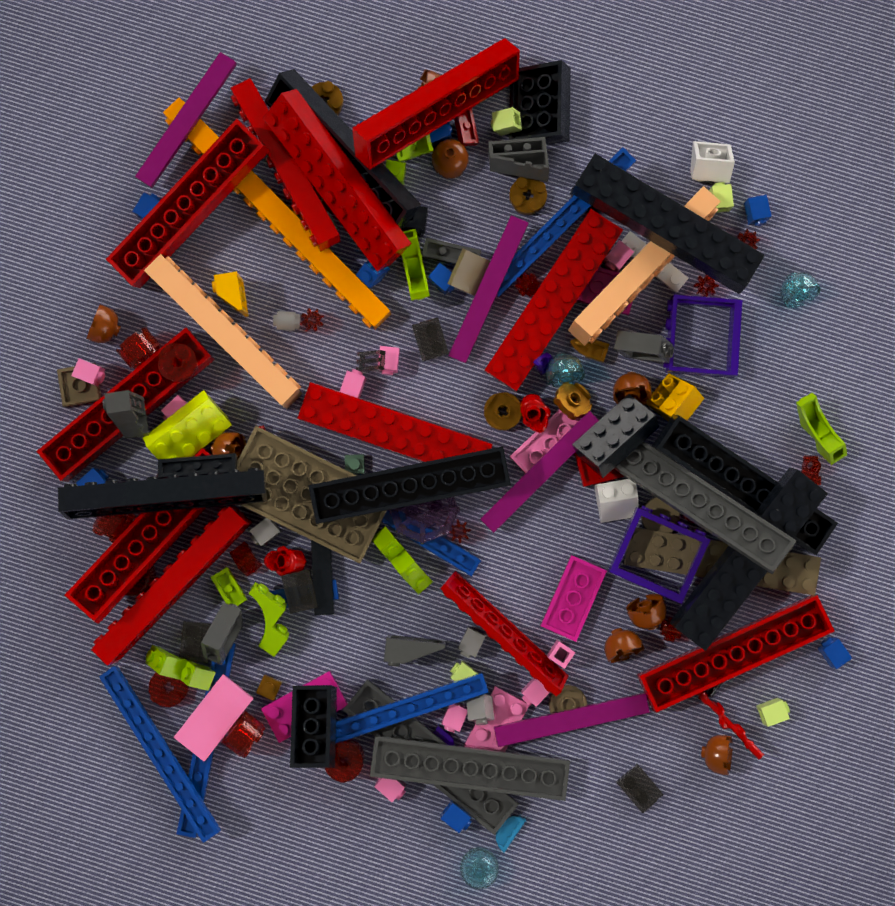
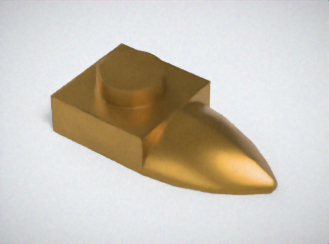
[570,338,610,363]

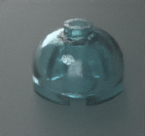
[780,272,821,308]
[546,353,585,388]
[460,847,499,890]

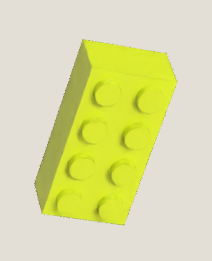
[143,390,232,459]

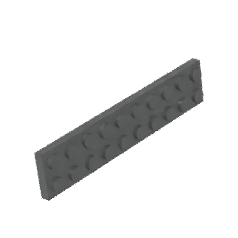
[614,442,796,574]
[343,679,519,835]
[370,735,570,801]

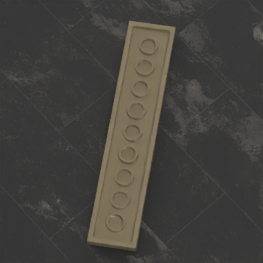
[623,527,821,595]

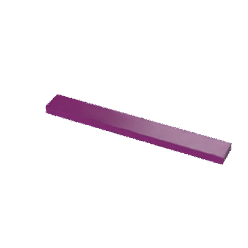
[135,52,237,188]
[448,215,529,363]
[480,411,599,533]
[494,693,650,747]

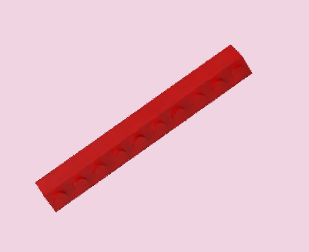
[230,78,341,252]

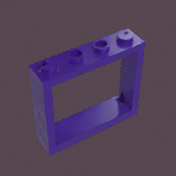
[663,295,743,378]
[608,505,710,604]

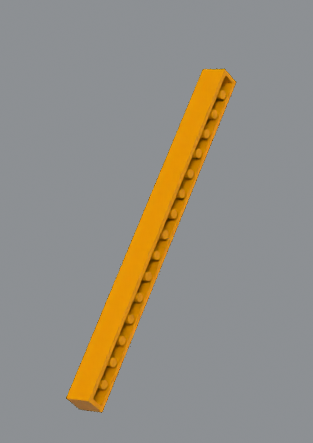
[163,97,391,330]

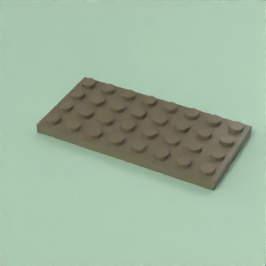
[237,426,387,564]

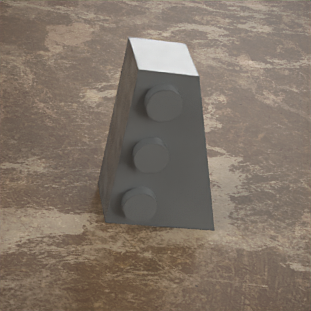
[488,137,549,182]
[103,390,149,439]

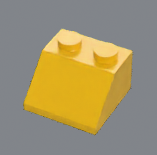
[212,271,249,317]

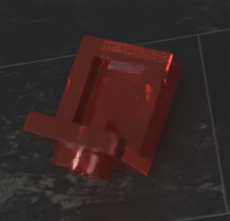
[229,542,262,576]

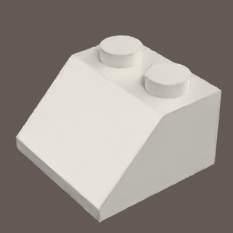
[690,141,735,183]
[594,479,639,523]

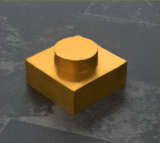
[256,675,282,701]

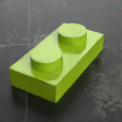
[397,134,433,162]
[211,567,248,606]

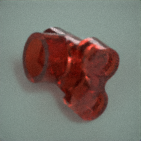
[801,455,822,485]

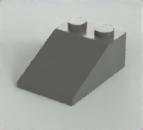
[384,635,446,667]

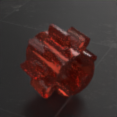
[737,229,760,249]
[515,273,540,297]
[693,275,719,297]
[300,308,324,332]
[447,519,471,543]
[660,617,682,642]

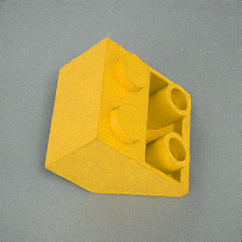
[647,373,705,421]

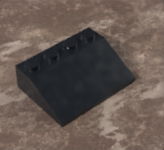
[509,60,571,144]

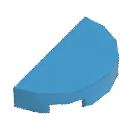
[496,816,526,853]

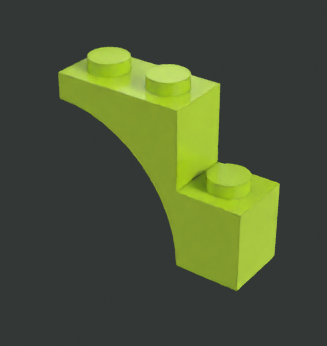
[402,229,430,301]
[796,393,847,465]
[372,526,433,595]
[249,582,290,657]
[145,645,216,691]

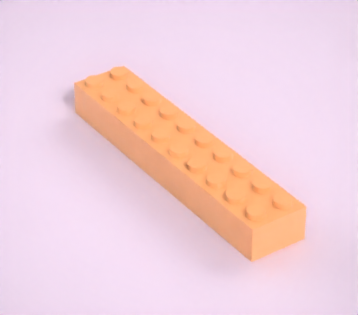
[568,186,721,346]
[144,254,303,409]

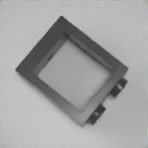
[614,330,674,363]
[201,602,243,665]

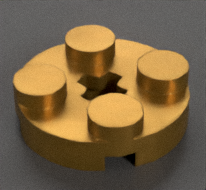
[312,81,343,115]
[509,177,547,215]
[553,382,592,420]
[484,392,522,431]

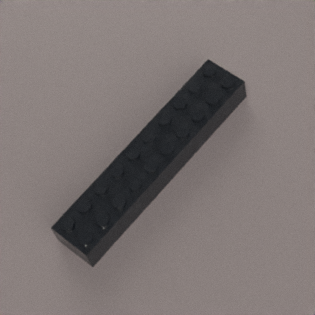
[264,69,421,231]
[571,153,765,294]
[652,414,838,555]
[308,446,511,524]
[669,467,828,651]
[58,468,268,520]

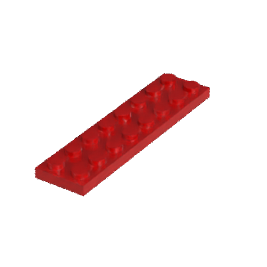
[440,571,569,697]

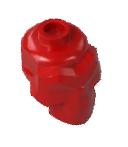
[520,394,551,433]
[264,546,306,577]

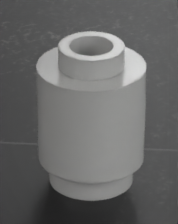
[273,311,301,331]

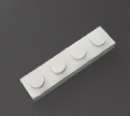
[622,231,689,293]

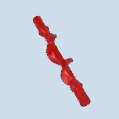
[696,691,764,760]

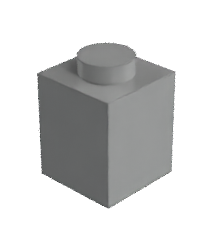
[250,518,282,546]
[458,627,486,658]
[466,694,494,725]

